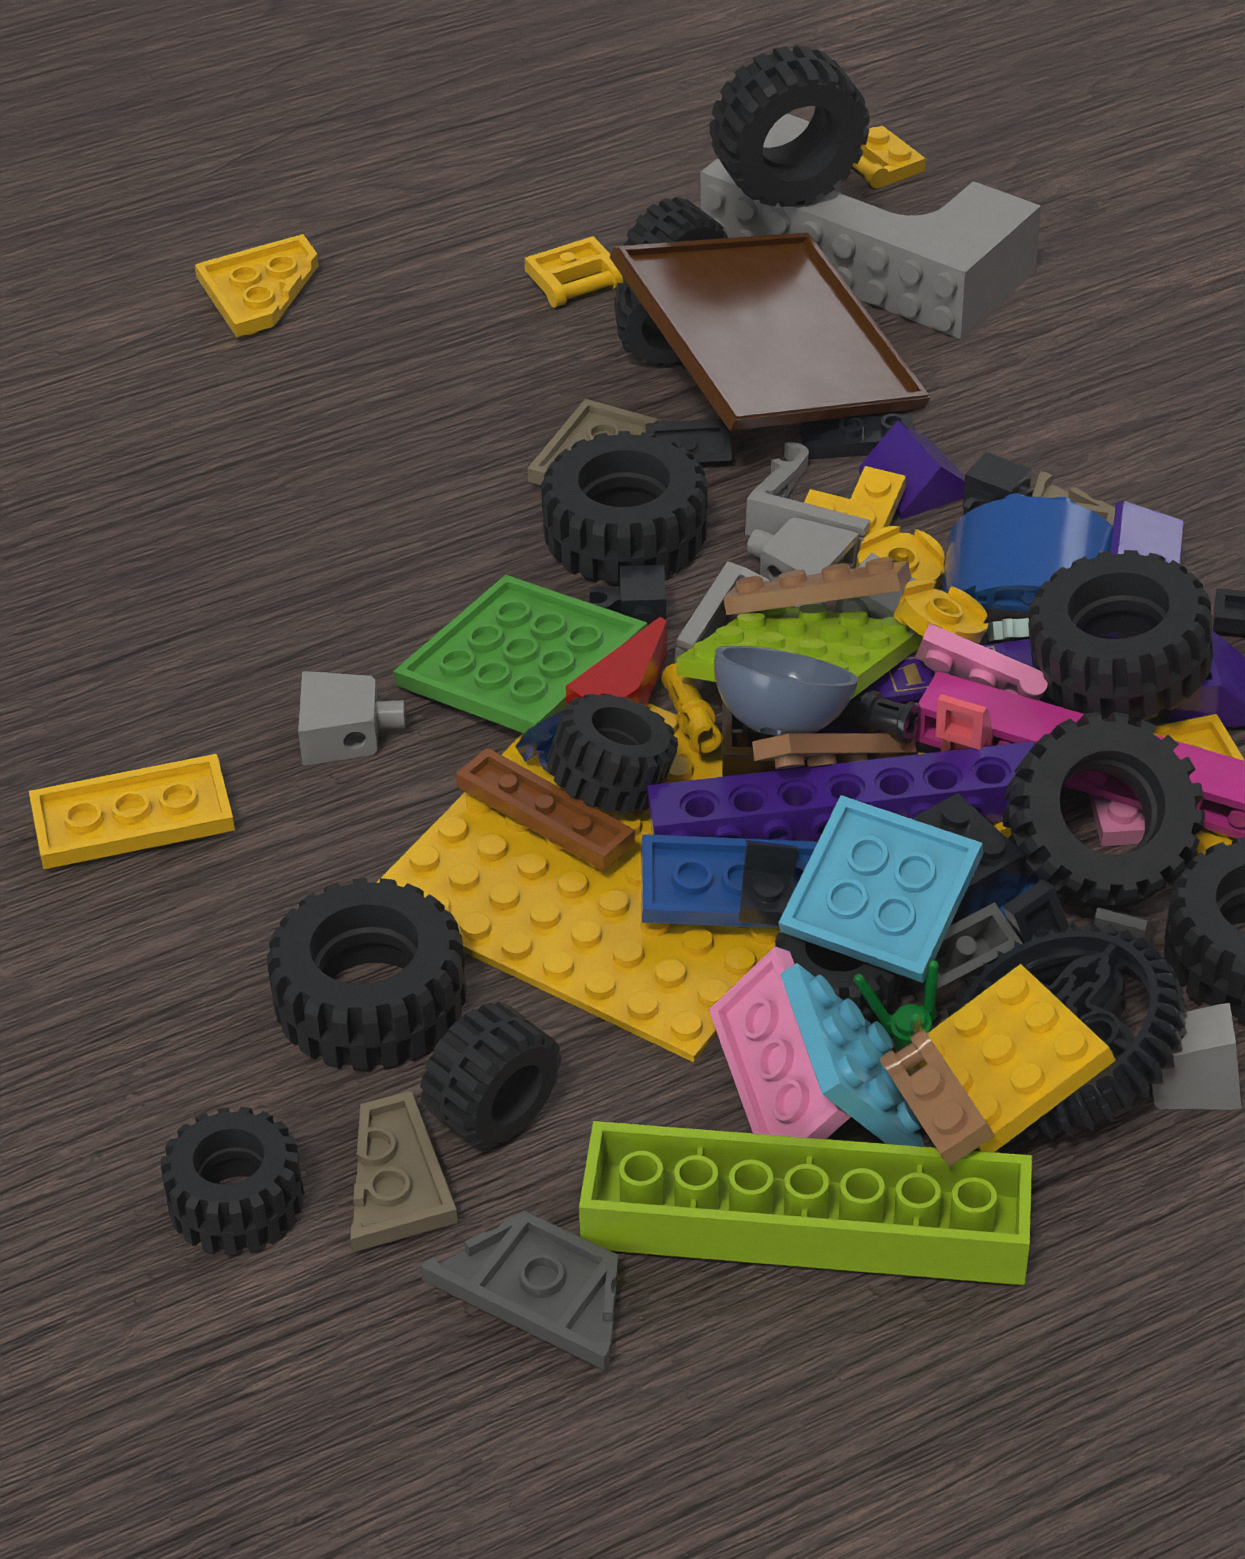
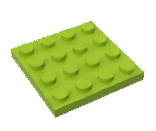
[676,604,923,698]

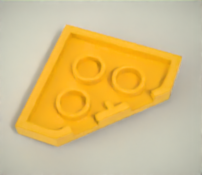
[195,234,319,337]

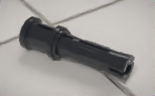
[838,690,921,744]

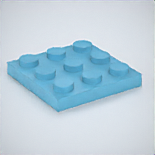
[779,795,984,983]
[780,963,925,1147]

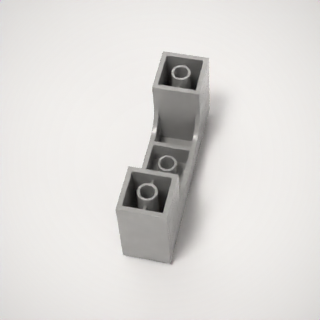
[700,114,1041,339]

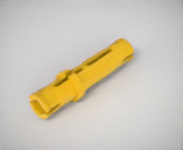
[661,663,722,753]

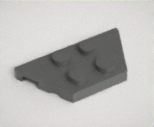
[421,1210,619,1370]

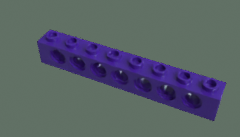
[647,741,1034,842]

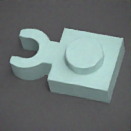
[986,618,1030,643]

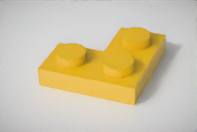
[804,466,907,536]

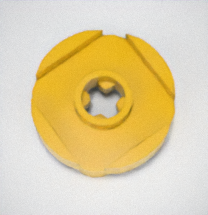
[855,526,945,589]
[893,579,989,644]

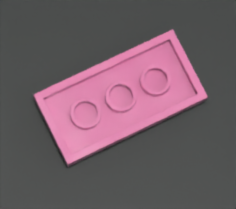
[709,946,851,1139]

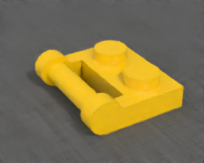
[852,125,926,189]
[524,236,623,308]

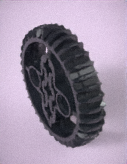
[947,922,1187,1140]

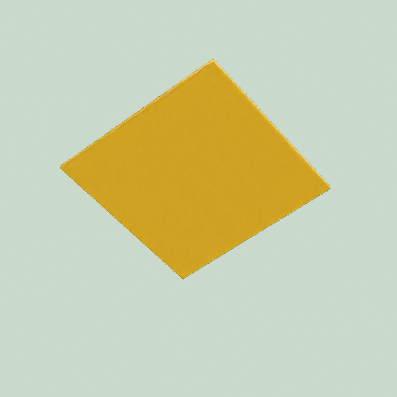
[376,703,782,1063]

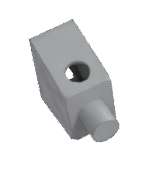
[747,517,859,580]
[298,671,406,765]
[1152,1003,1241,1110]

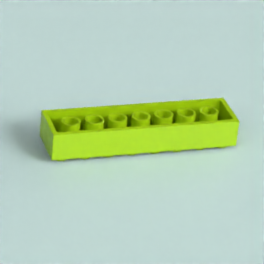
[579,1121,1032,1285]

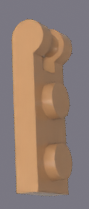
[879,1029,995,1166]

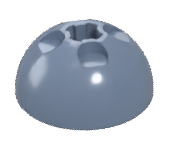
[714,646,858,736]

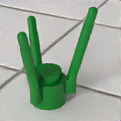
[853,960,939,1051]

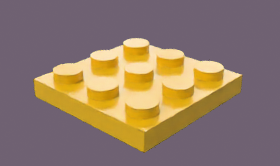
[908,964,1116,1152]

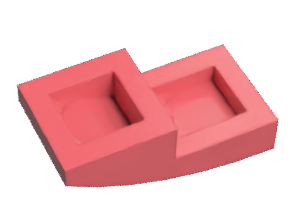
[935,694,993,752]

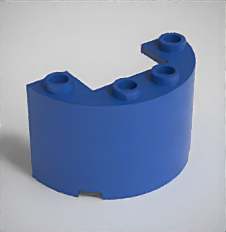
[942,493,1120,635]

